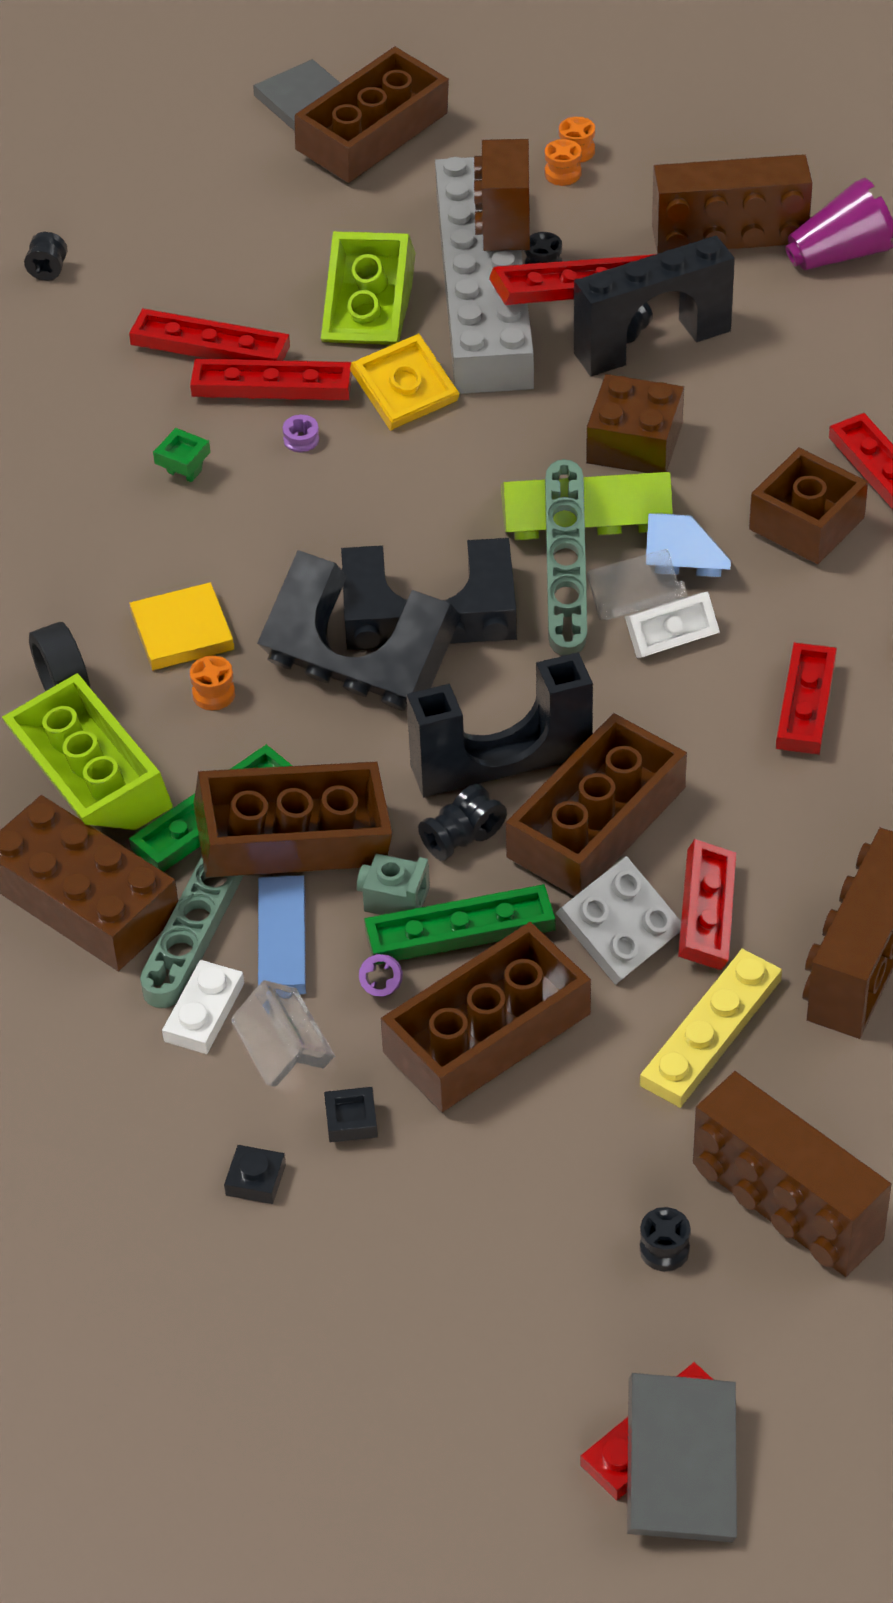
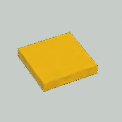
[350,333,460,431]
[129,582,234,671]

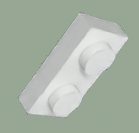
[625,591,720,658]
[162,960,244,1054]

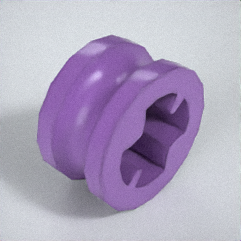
[282,414,319,452]
[359,954,403,996]

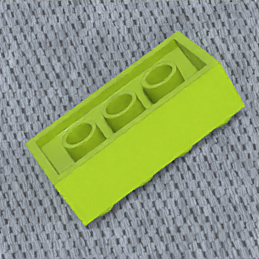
[501,472,673,540]
[2,673,173,830]

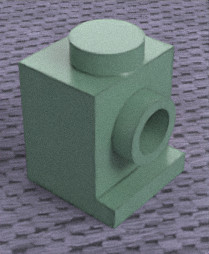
[357,853,430,915]

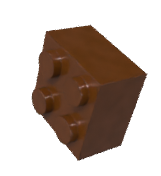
[474,139,530,251]
[586,374,684,473]
[749,447,868,564]

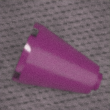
[785,178,893,270]

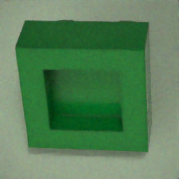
[153,428,211,482]

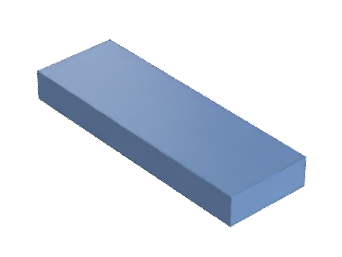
[258,875,306,996]

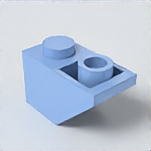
[646,513,731,577]

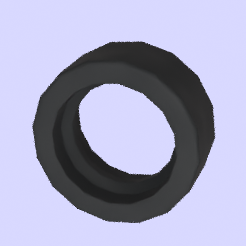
[29,622,90,691]

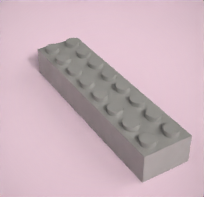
[435,157,534,394]

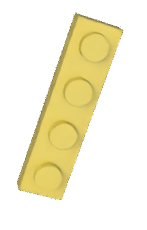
[640,949,782,1108]

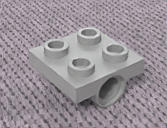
[556,856,681,985]

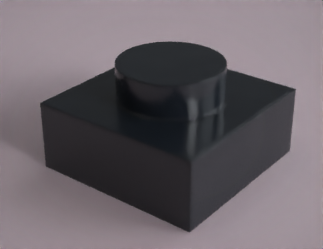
[324,1087,378,1143]
[224,1145,286,1204]

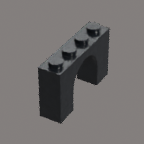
[574,235,735,377]
[341,538,517,650]
[257,550,461,711]
[406,652,593,798]

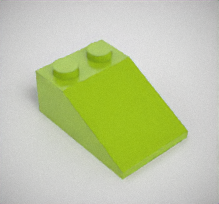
[321,231,416,345]

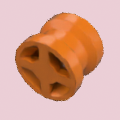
[559,117,595,163]
[545,139,582,186]
[190,655,235,711]

